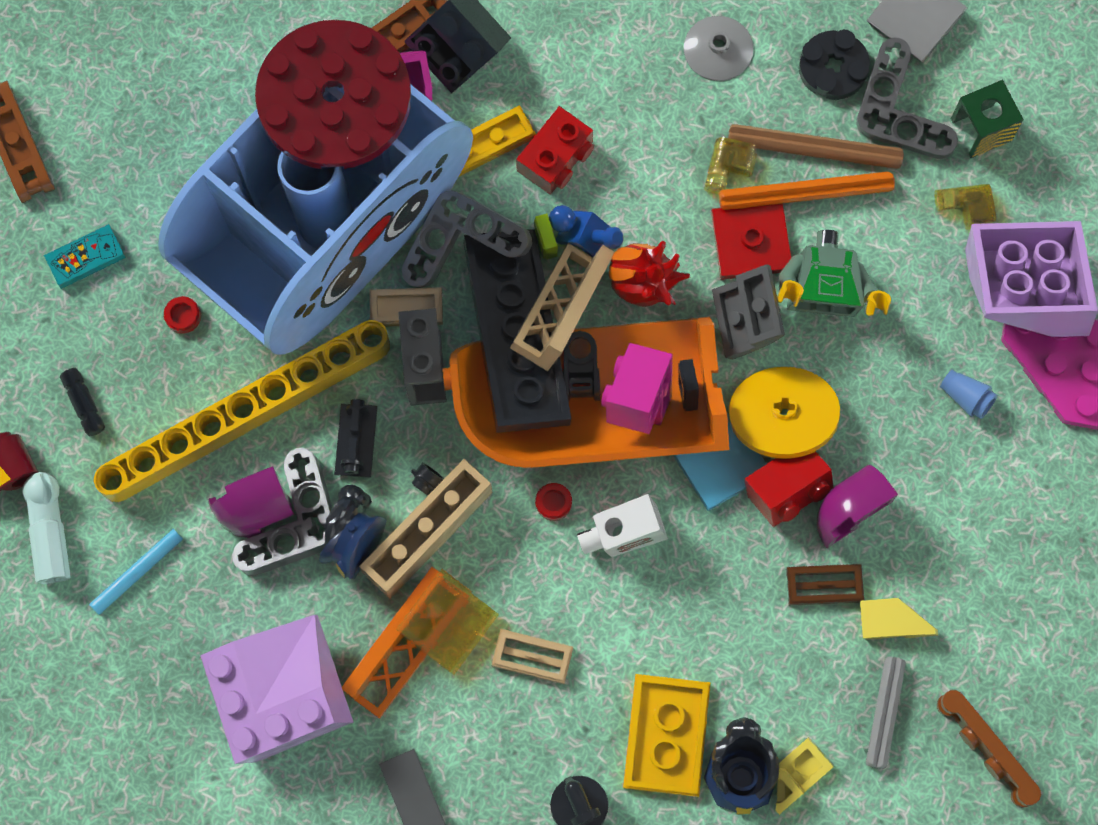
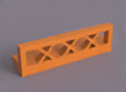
[342,567,469,719]

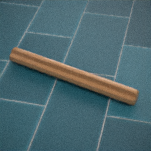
[728,124,904,169]

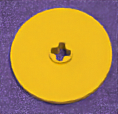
[729,366,840,459]

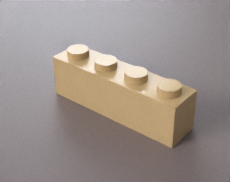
[359,459,493,599]

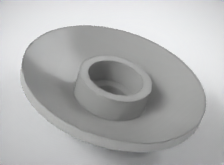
[684,16,753,81]

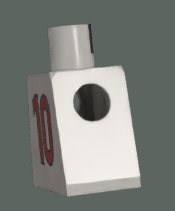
[577,494,668,557]

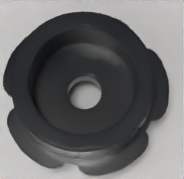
[411,462,444,495]

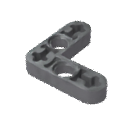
[856,37,958,159]
[402,190,532,287]
[232,448,333,576]

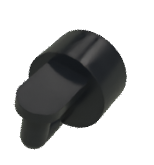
[550,776,608,825]

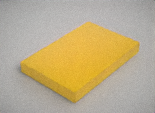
[623,674,711,797]

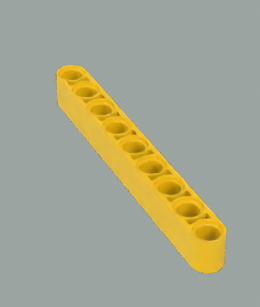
[94,320,390,502]

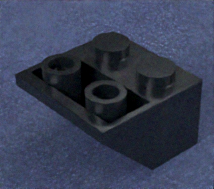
[404,0,511,94]

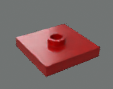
[711,204,791,280]

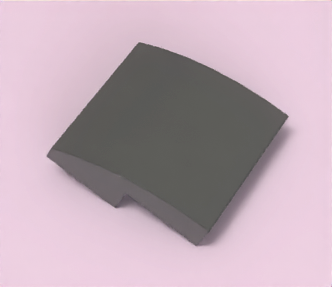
[712,265,785,360]

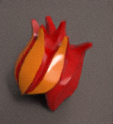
[608,241,690,307]

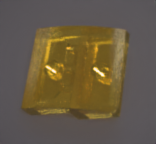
[396,569,499,675]

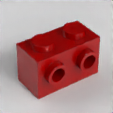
[516,106,595,195]
[745,451,834,528]

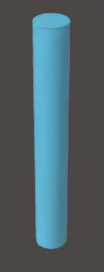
[89,529,183,615]

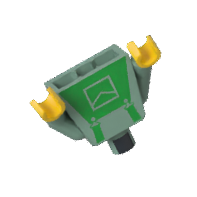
[777,230,891,317]

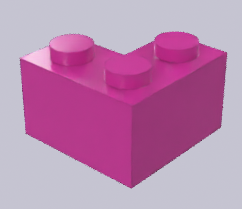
[601,343,673,434]

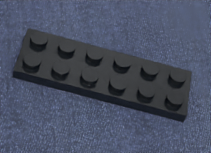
[463,229,572,433]

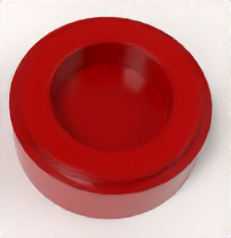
[164,296,201,334]
[535,483,572,521]

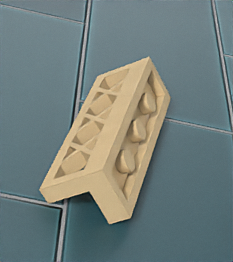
[510,243,614,371]

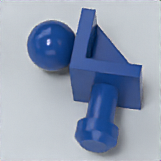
[549,205,624,258]

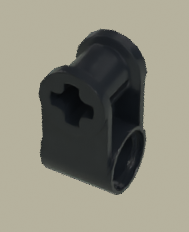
[563,331,600,402]

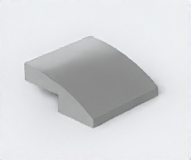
[867,0,968,63]

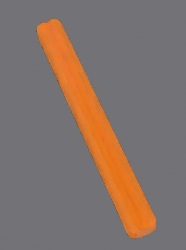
[719,171,895,210]

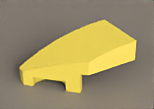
[860,598,938,640]
[775,737,834,815]

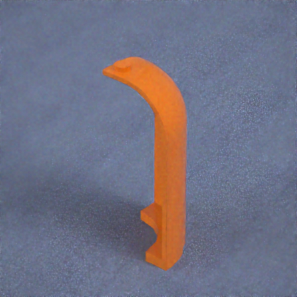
[443,317,730,468]

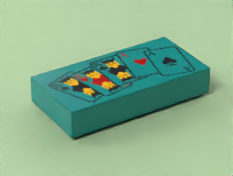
[44,224,126,289]

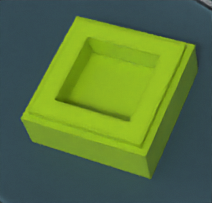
[534,213,558,260]

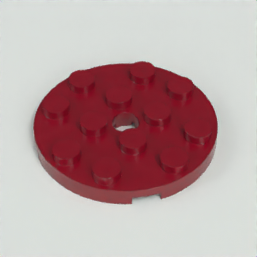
[255,20,411,169]

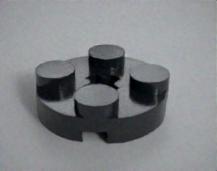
[799,29,870,100]

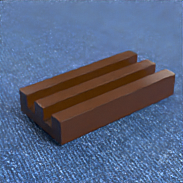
[786,564,864,606]

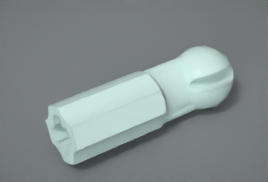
[22,472,71,584]

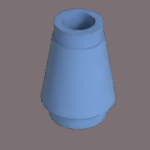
[940,370,998,419]

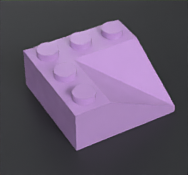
[965,221,1098,337]
[200,615,353,764]

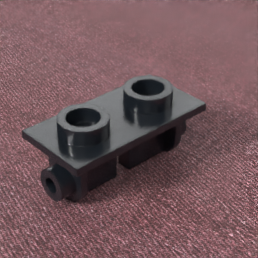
[334,399,378,478]

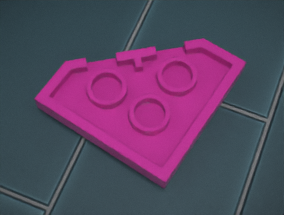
[1001,320,1098,430]

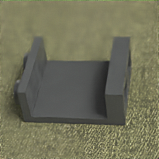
[399,308,447,406]

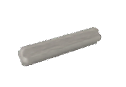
[866,657,906,769]

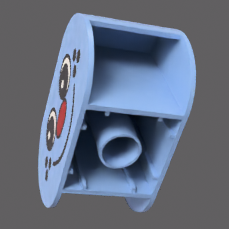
[158,84,473,355]

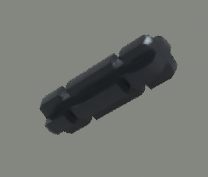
[60,368,105,436]

